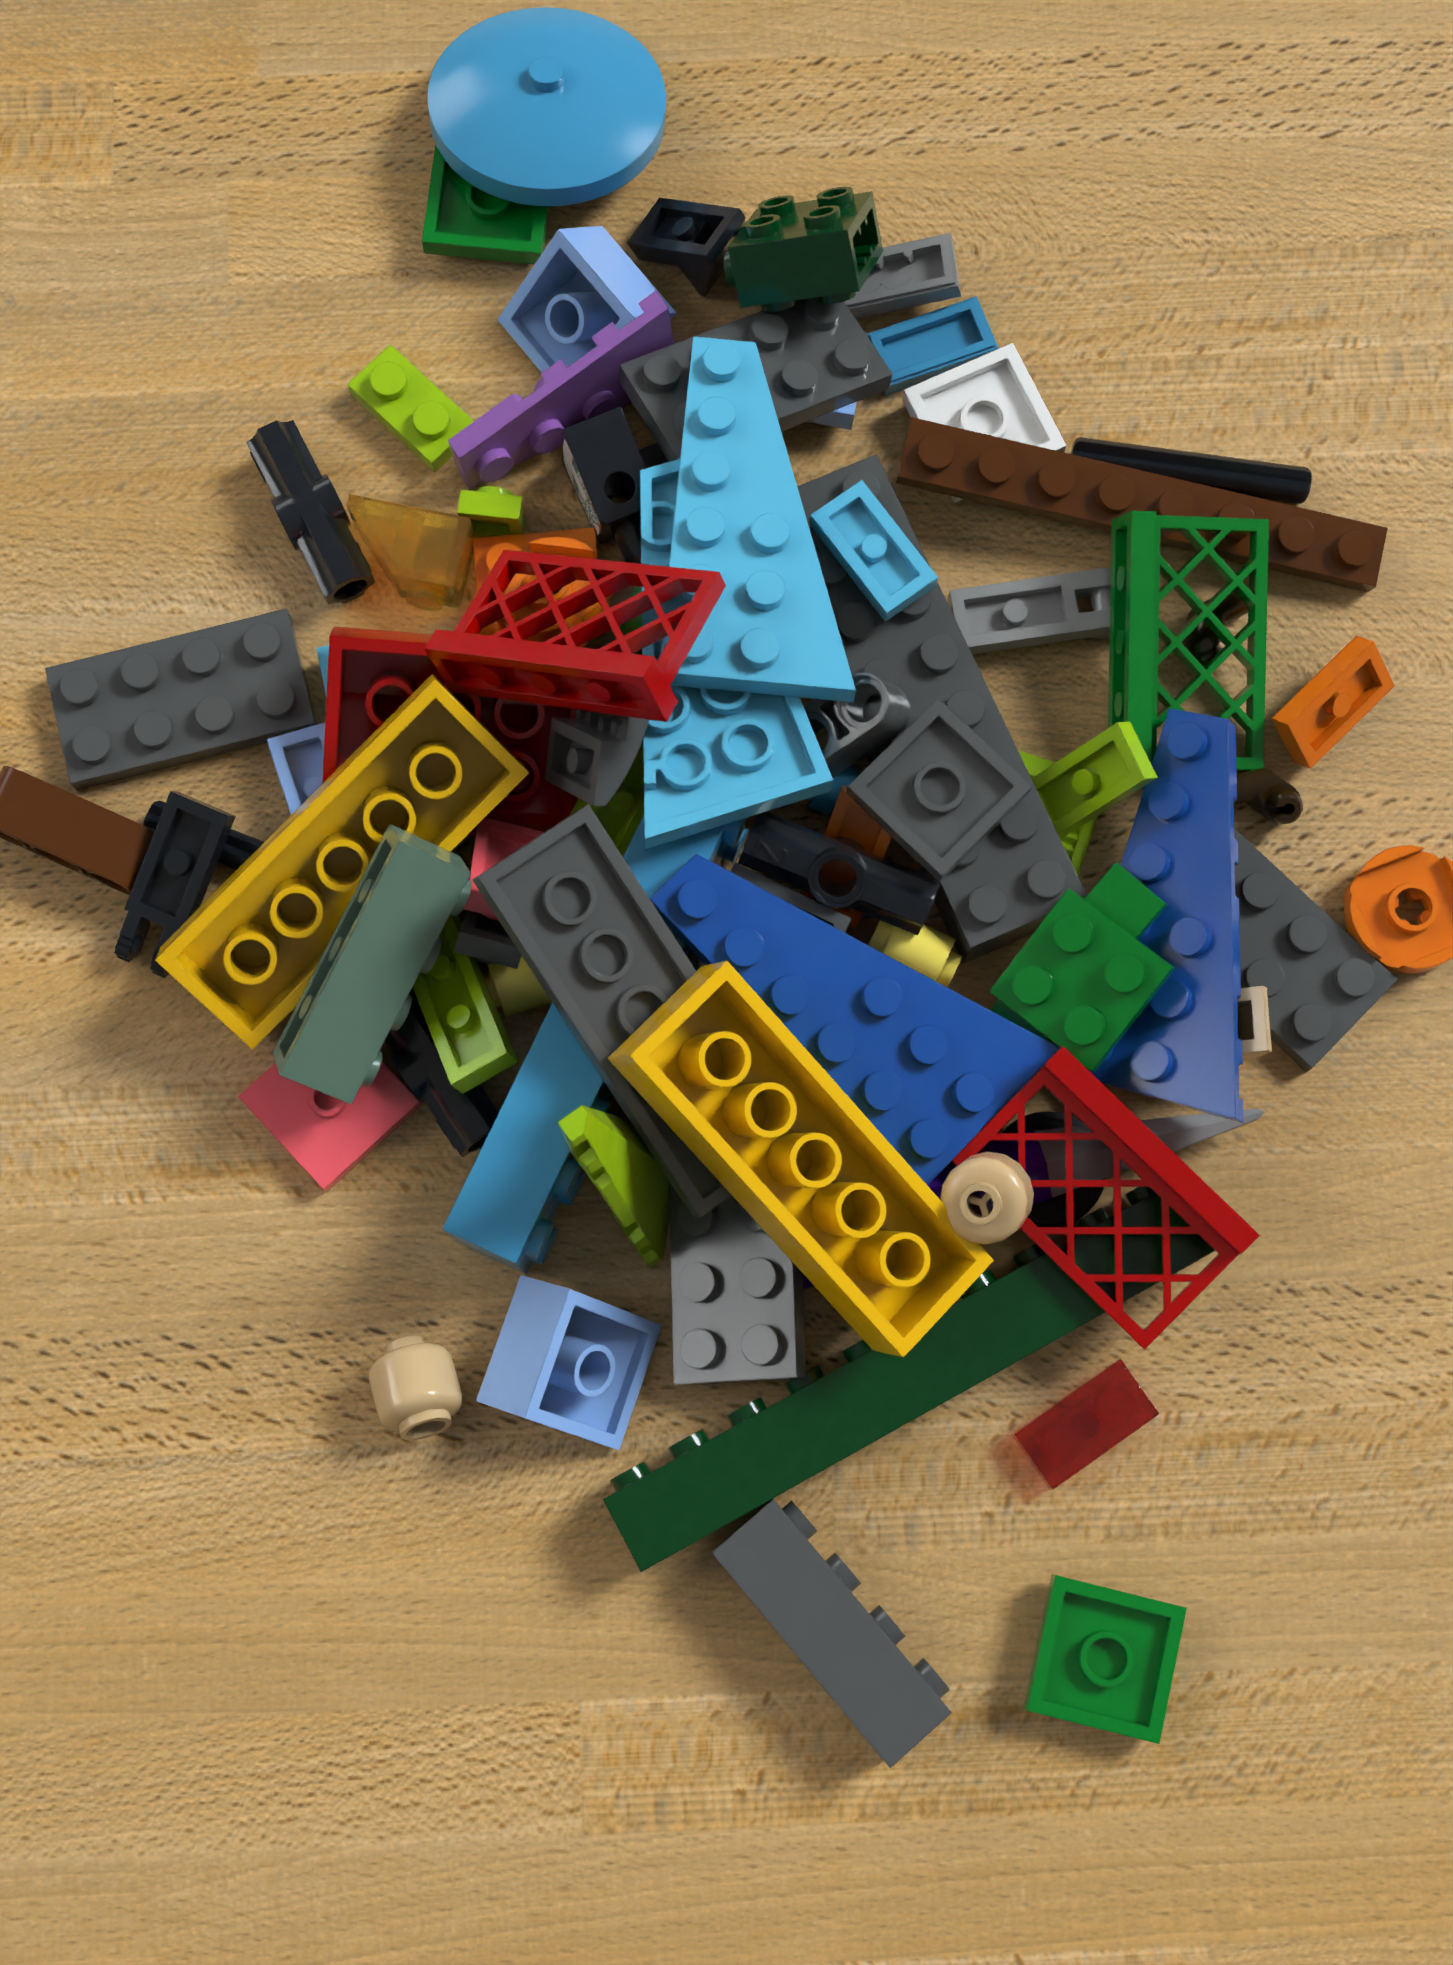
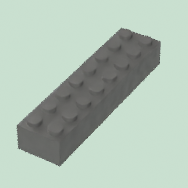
[797,454,1087,964]

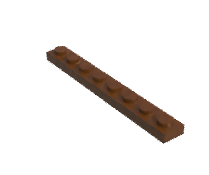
[895,417,1388,592]

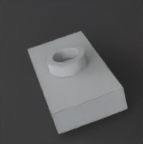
[844,233,961,319]

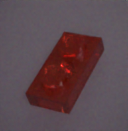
[1011,1359,1159,1490]

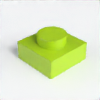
[457,486,527,538]

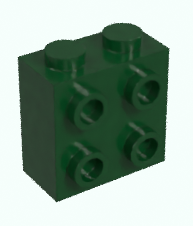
[724,187,883,312]

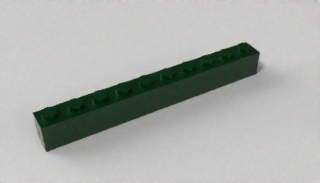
[603,1187,1215,1572]

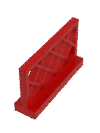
[424,550,726,722]
[952,1046,1260,1350]

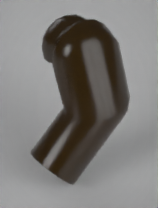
[1182,591,1248,667]
[1233,768,1303,824]

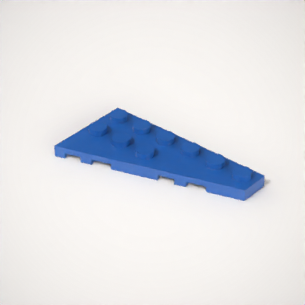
[1084,708,1244,1123]
[650,854,1060,1185]

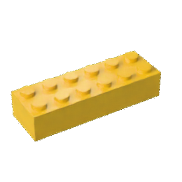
[155,674,529,1050]
[607,961,994,1358]

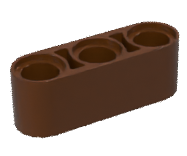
[0,766,154,895]

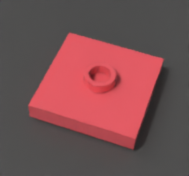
[238,1062,422,1192]

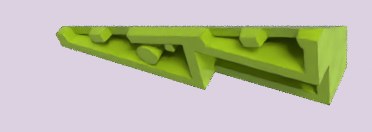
[557,1105,670,1269]

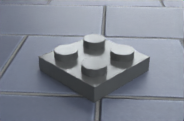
[846,698,1032,882]

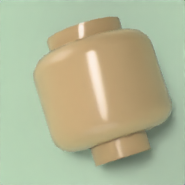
[940,1152,1034,1245]
[369,1336,462,1440]

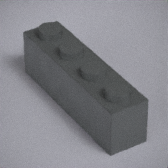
[712,1499,952,1768]

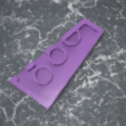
[448,291,674,490]

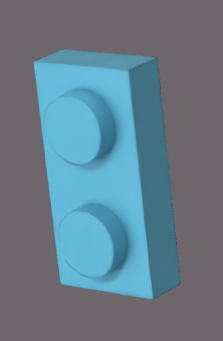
[810,480,938,622]

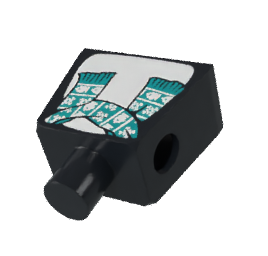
[562,406,646,564]

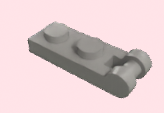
[947,568,1111,655]

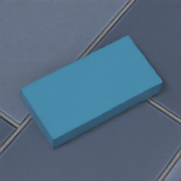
[866,296,998,396]

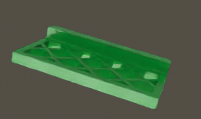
[1108,510,1269,771]

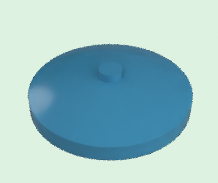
[427,7,666,206]

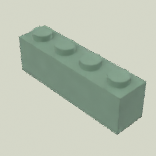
[272,824,472,1104]

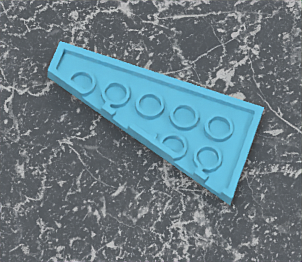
[660,336,856,702]
[640,459,833,849]

